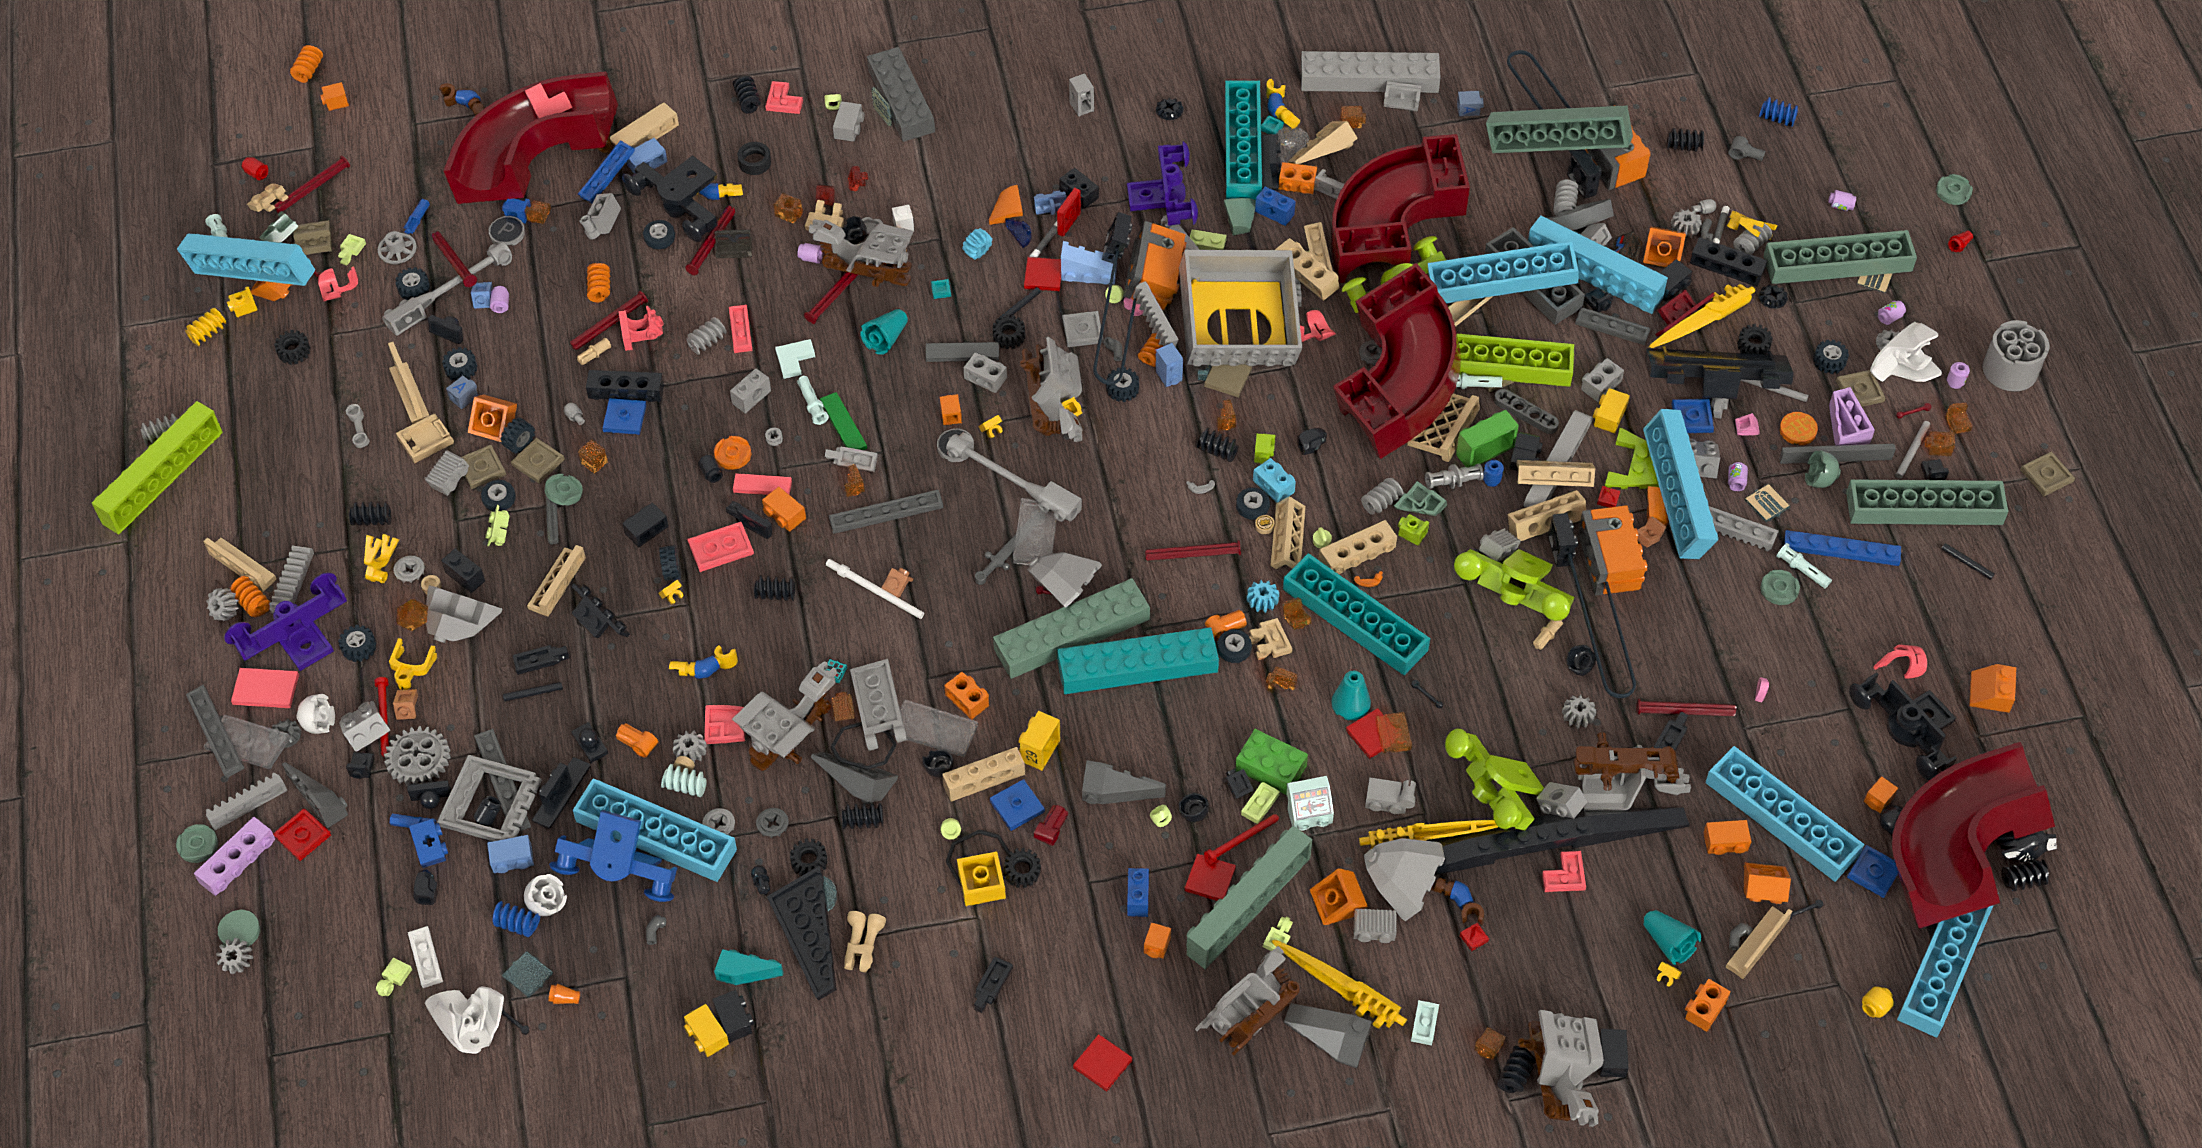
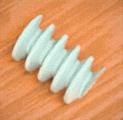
[661,764,707,797]

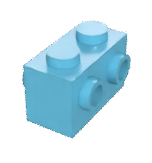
[1253,458,1296,503]

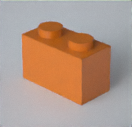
[762,486,806,532]
[1703,820,1751,855]

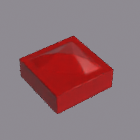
[1597,486,1620,508]
[1460,923,1489,951]

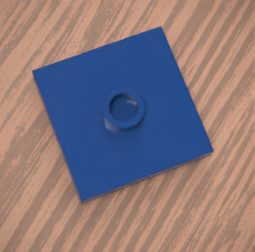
[603,398,646,435]
[1671,399,1714,433]
[990,779,1045,831]
[1847,845,1898,898]

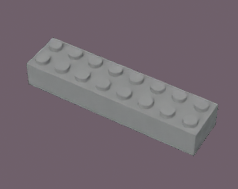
[1301,51,1440,93]

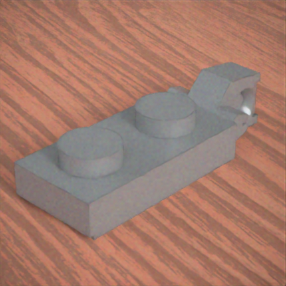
[825,446,878,472]

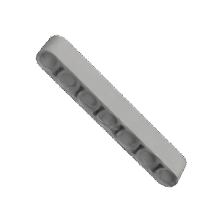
[1524,410,1593,507]

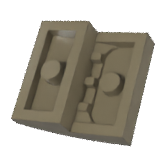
[293,220,332,255]

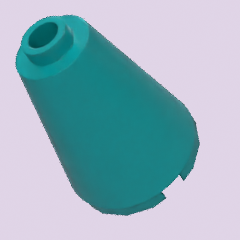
[860,309,908,354]
[1332,671,1371,720]
[1644,910,1701,965]

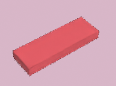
[729,305,753,353]
[733,474,792,495]

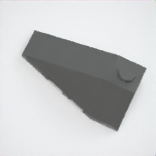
[811,752,898,804]
[1082,760,1166,804]
[282,762,348,828]
[1284,1003,1372,1068]

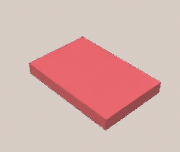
[687,522,754,572]
[231,668,299,708]

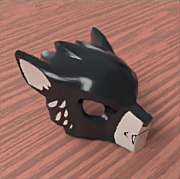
[1997,831,2057,863]

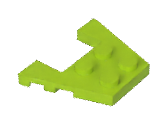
[1605,428,1659,489]

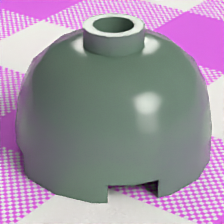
[1805,450,1841,488]

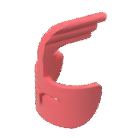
[318,267,358,302]
[1300,310,1336,342]
[1874,645,1927,679]

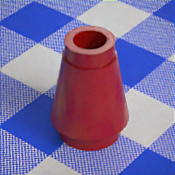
[1948,230,1973,252]

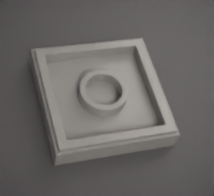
[1062,311,1103,347]

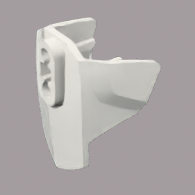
[1870,322,1942,382]
[425,986,504,1054]

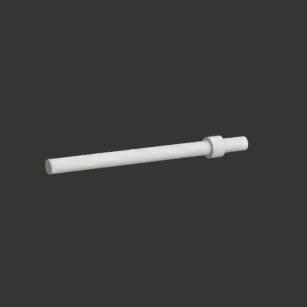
[826,559,924,619]

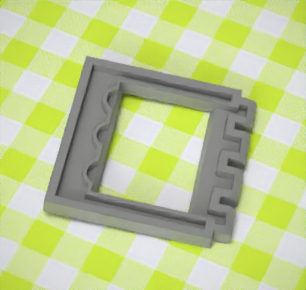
[437,755,542,841]

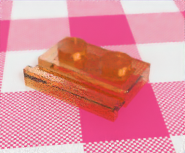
[1375,712,1412,754]

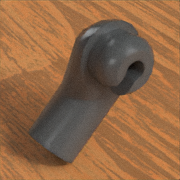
[1700,219,1714,241]
[1103,337,1123,361]
[646,915,667,945]
[1729,923,1752,950]

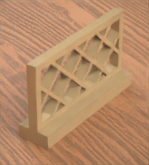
[388,342,429,425]
[1407,394,1480,462]

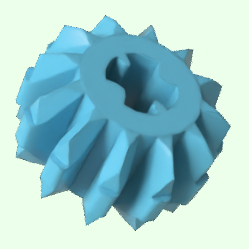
[962,228,992,260]
[1247,580,1279,613]

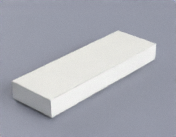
[408,926,443,988]

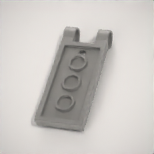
[850,659,907,751]

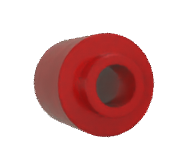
[242,157,268,180]

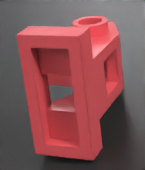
[619,306,664,351]

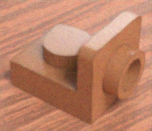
[393,689,418,720]

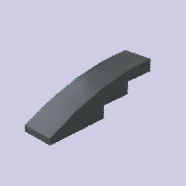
[1547,198,1614,231]

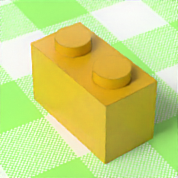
[1593,388,1630,434]
[684,1004,729,1057]

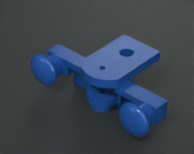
[549,810,677,902]

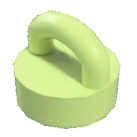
[824,94,842,110]
[1105,285,1124,303]
[1313,527,1332,549]
[1150,805,1172,827]
[941,818,961,840]

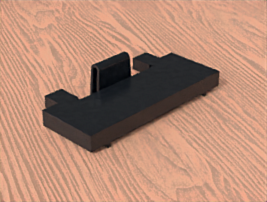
[1645,346,1794,399]

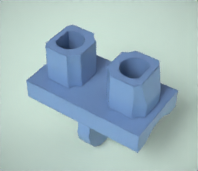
[1034,191,1066,215]

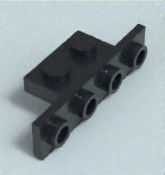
[1261,134,1281,191]
[572,584,630,638]
[532,757,590,829]

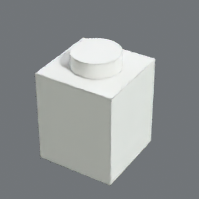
[892,205,914,231]

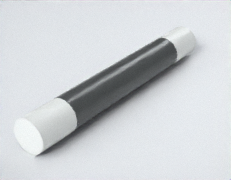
[1712,206,1730,244]
[1030,221,1058,258]

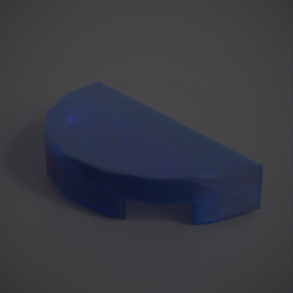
[1005,219,1032,248]

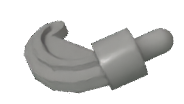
[1186,480,1215,494]

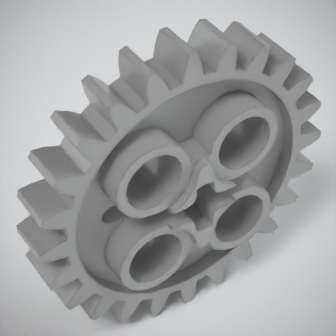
[384,726,451,786]

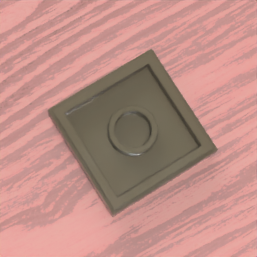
[1204,364,1252,398]
[1836,370,1885,407]
[511,438,565,484]
[461,445,506,489]
[2020,451,2075,497]

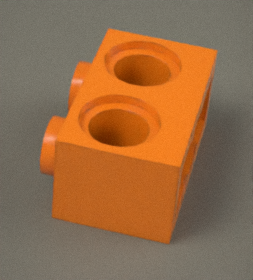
[1279,162,1317,194]
[944,672,989,720]
[1685,979,1731,1032]

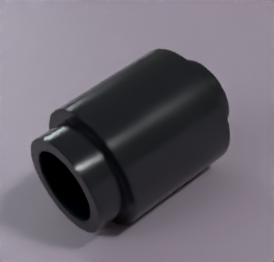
[698,455,723,483]
[474,796,501,826]

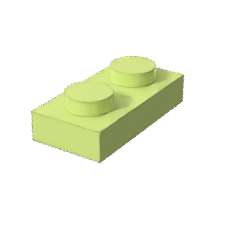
[1190,229,1227,250]
[1241,782,1280,824]

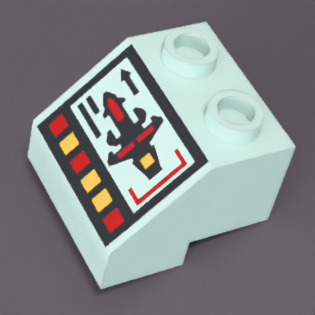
[1287,776,1334,831]

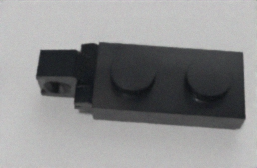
[726,501,772,539]
[513,645,570,675]
[1654,712,1688,751]
[974,957,1013,1013]

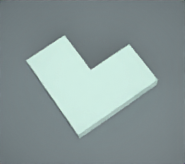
[775,339,815,379]

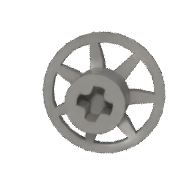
[377,231,417,264]

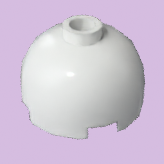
[297,694,335,734]
[524,874,567,916]

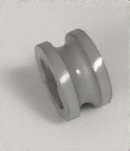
[765,427,783,446]

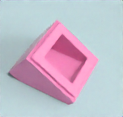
[1735,413,1760,435]

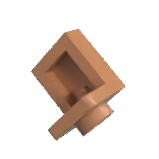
[1637,516,1666,547]
[882,567,914,598]

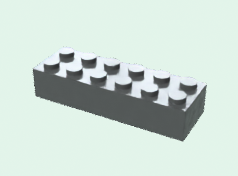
[867,47,935,142]
[1484,227,1585,325]

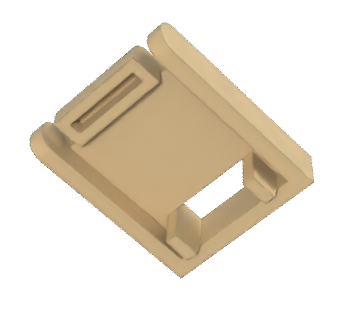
[396,414,454,463]

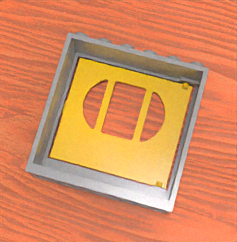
[1179,250,1302,366]

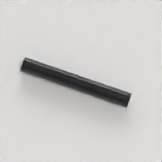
[998,287,1041,320]
[1941,543,1995,580]
[503,682,563,702]

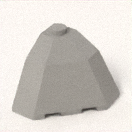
[1027,552,1102,608]
[425,585,502,643]
[1364,838,1445,921]

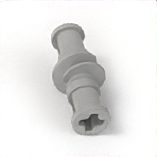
[1425,464,1484,489]

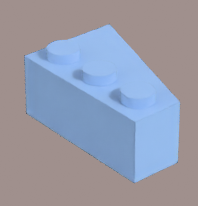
[1061,241,1117,285]

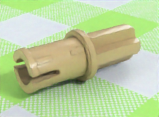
[577,338,611,365]
[1533,620,1563,650]

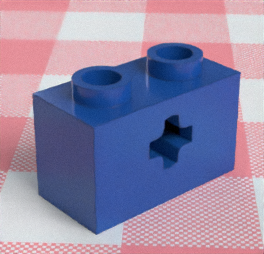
[1255,187,1296,226]
[409,819,448,868]
[1127,868,1149,917]

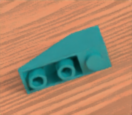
[714,949,783,985]

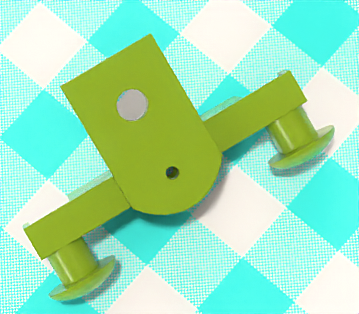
[1342,236,1446,313]
[1454,549,1575,621]
[1445,729,1544,830]

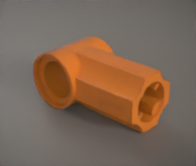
[1205,610,1247,641]
[616,723,658,758]

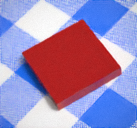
[1057,188,1081,237]
[1024,257,1061,291]
[1346,708,1402,759]
[273,808,331,861]
[1185,854,1236,901]
[1073,1034,1132,1092]

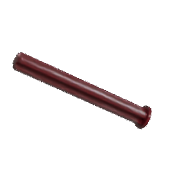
[274,155,350,213]
[685,205,735,275]
[431,231,477,287]
[804,272,859,324]
[570,291,648,350]
[1145,540,1241,561]
[1636,699,1736,716]

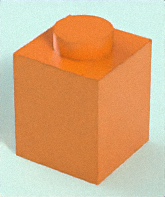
[320,82,349,111]
[940,394,962,425]
[1864,776,1898,813]
[1144,923,1171,959]

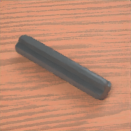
[546,497,559,545]

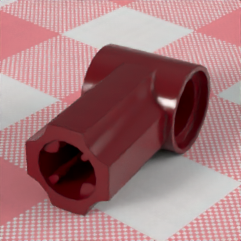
[1034,805,1068,846]

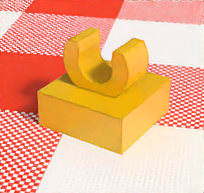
[978,415,1002,438]
[658,580,683,604]
[1657,962,1682,987]

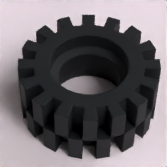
[992,315,1026,349]
[1737,324,1773,354]
[274,330,311,365]
[790,838,828,877]
[1004,848,1041,888]

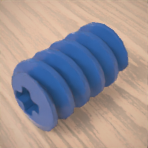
[1759,97,1798,127]
[493,901,540,937]

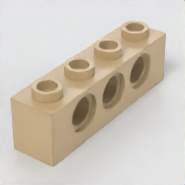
[1275,238,1339,301]
[1508,490,1586,541]
[1318,520,1397,574]
[942,747,1025,802]

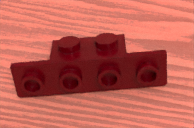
[1655,290,1715,337]

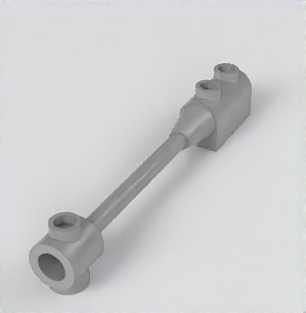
[382,242,512,336]
[946,432,1082,522]

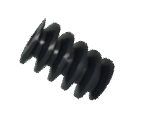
[732,76,761,114]
[1667,128,1704,152]
[1197,427,1239,462]
[349,501,392,526]
[754,575,795,601]
[842,803,884,830]
[2001,859,2049,892]
[1497,1045,1536,1093]

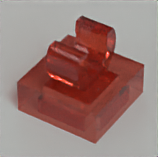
[848,166,868,191]
[816,185,835,206]

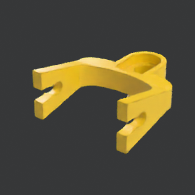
[1727,211,1778,240]
[364,534,400,583]
[389,638,437,690]

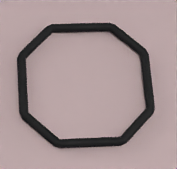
[830,722,897,770]
[946,830,1010,886]

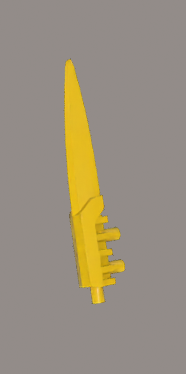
[1649,284,1755,348]
[1359,820,1498,849]
[1272,940,1407,1028]

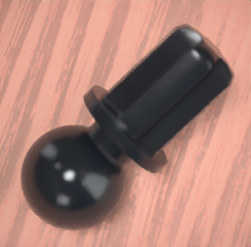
[751,865,770,895]

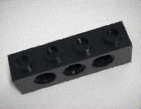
[1689,237,1768,287]
[586,370,664,402]

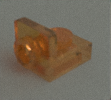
[525,200,551,224]
[1217,399,1236,431]
[1945,402,1973,434]
[844,464,865,497]
[1266,666,1298,692]
[832,692,855,722]
[1474,1027,1506,1060]

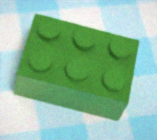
[1456,410,1519,467]
[1236,729,1308,795]

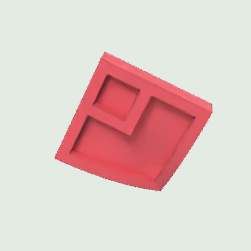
[704,705,746,744]

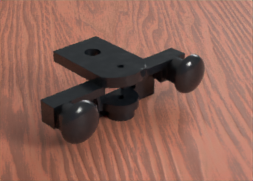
[622,155,717,242]
[1849,672,1957,781]

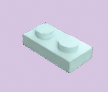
[1411,1000,1439,1046]

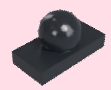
[428,315,463,345]
[571,722,608,763]
[408,780,452,809]

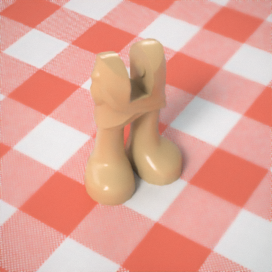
[844,911,886,973]

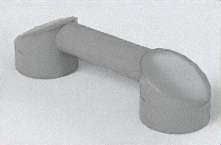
[346,404,370,448]

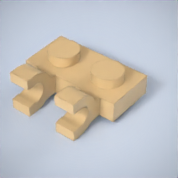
[247,184,289,212]
[805,200,844,230]
[1249,618,1292,660]

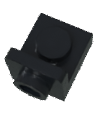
[1584,288,1613,312]
[1921,459,1949,480]
[346,752,375,779]
[1222,768,1254,799]

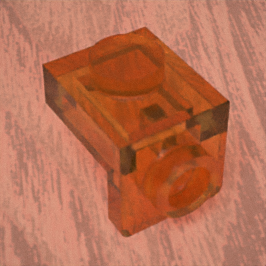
[1282,597,1311,630]

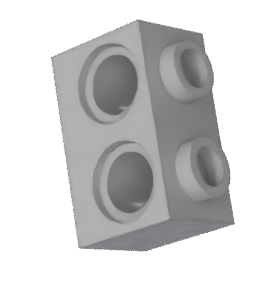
[964,353,1007,393]
[1581,358,1624,402]

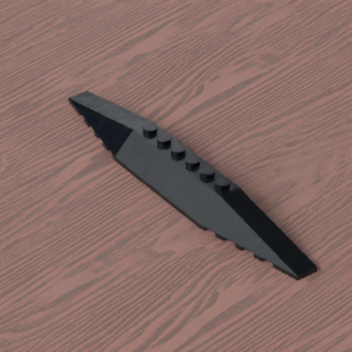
[1434,807,1690,875]

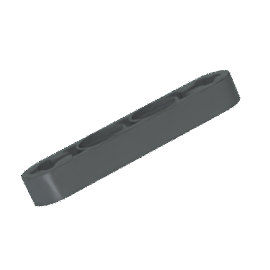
[1494,389,1559,434]

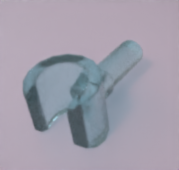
[1198,365,1212,381]

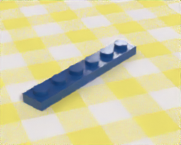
[1784,530,1901,566]

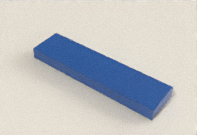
[578,140,635,204]

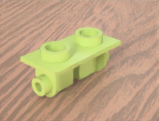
[486,505,510,546]

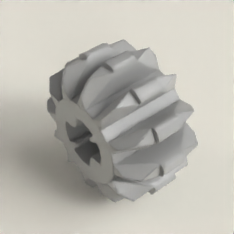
[1671,209,1702,238]
[206,588,239,621]
[1562,694,1596,729]
[673,731,707,763]
[216,938,253,974]

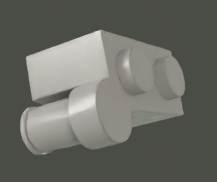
[580,193,621,239]
[1365,778,1416,814]

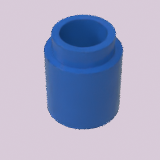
[1483,460,1504,487]

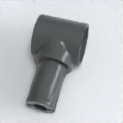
[1729,136,1766,162]

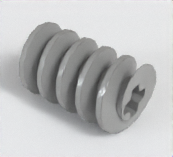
[1553,179,1579,216]
[1733,224,1772,255]
[686,317,727,355]
[141,413,178,446]
[1361,478,1404,515]

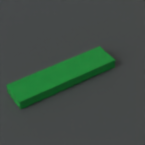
[820,392,867,450]

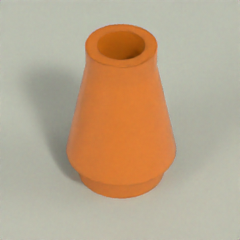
[548,983,580,1004]

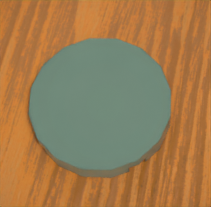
[1936,174,1973,205]
[544,474,583,505]
[1760,570,1800,605]
[176,824,218,863]
[218,910,260,947]

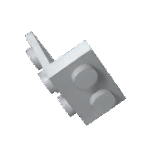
[1689,439,1720,478]
[339,701,390,752]

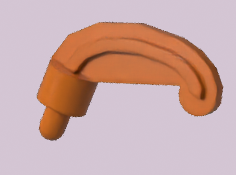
[1354,571,1383,587]

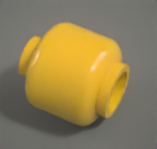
[1862,986,1894,1018]

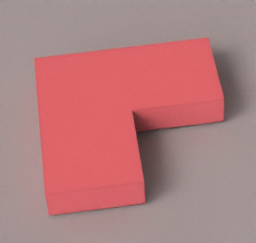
[765,81,803,114]
[525,83,572,118]
[1542,851,1586,892]

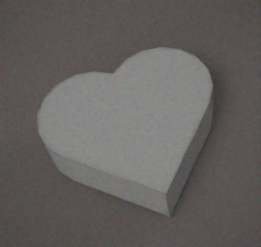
[862,217,883,237]

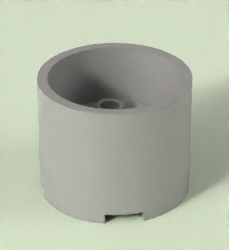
[1983,320,2049,391]

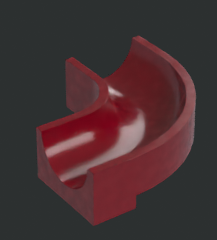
[443,71,618,204]
[1331,134,1470,283]
[1333,263,1461,459]
[1892,742,2055,928]

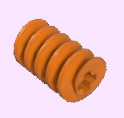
[290,45,323,83]
[587,263,610,303]
[1138,333,1163,367]
[230,576,270,617]

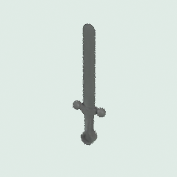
[975,513,1045,585]

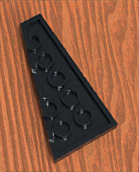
[767,866,837,1000]

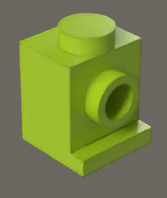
[1254,433,1275,464]
[1398,514,1429,546]

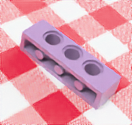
[194,817,275,896]

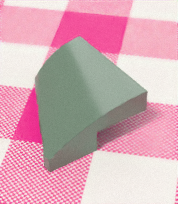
[1224,198,1256,235]
[259,211,299,243]
[1394,481,1447,516]

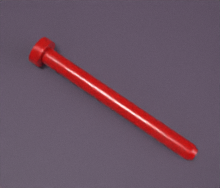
[374,677,389,757]
[1204,814,1279,864]

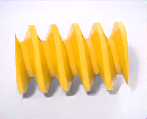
[185,308,227,346]

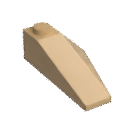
[1288,121,1357,164]

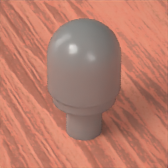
[1691,199,1716,214]
[564,403,585,425]

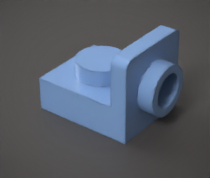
[471,282,493,308]

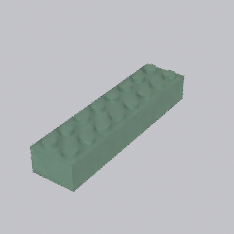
[1486,106,1633,153]
[1763,230,1917,284]
[1846,480,2008,525]
[993,578,1150,679]
[1186,825,1312,969]

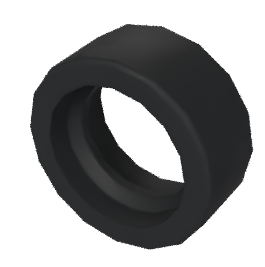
[737,142,771,175]

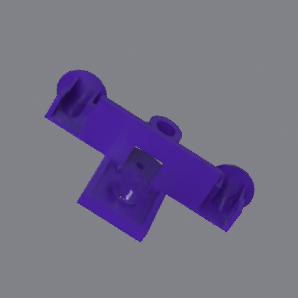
[1127,141,1198,225]
[224,573,347,671]

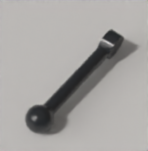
[1411,680,1443,709]
[1789,900,1823,920]
[501,1007,530,1035]

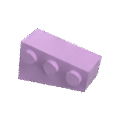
[1829,387,1875,446]

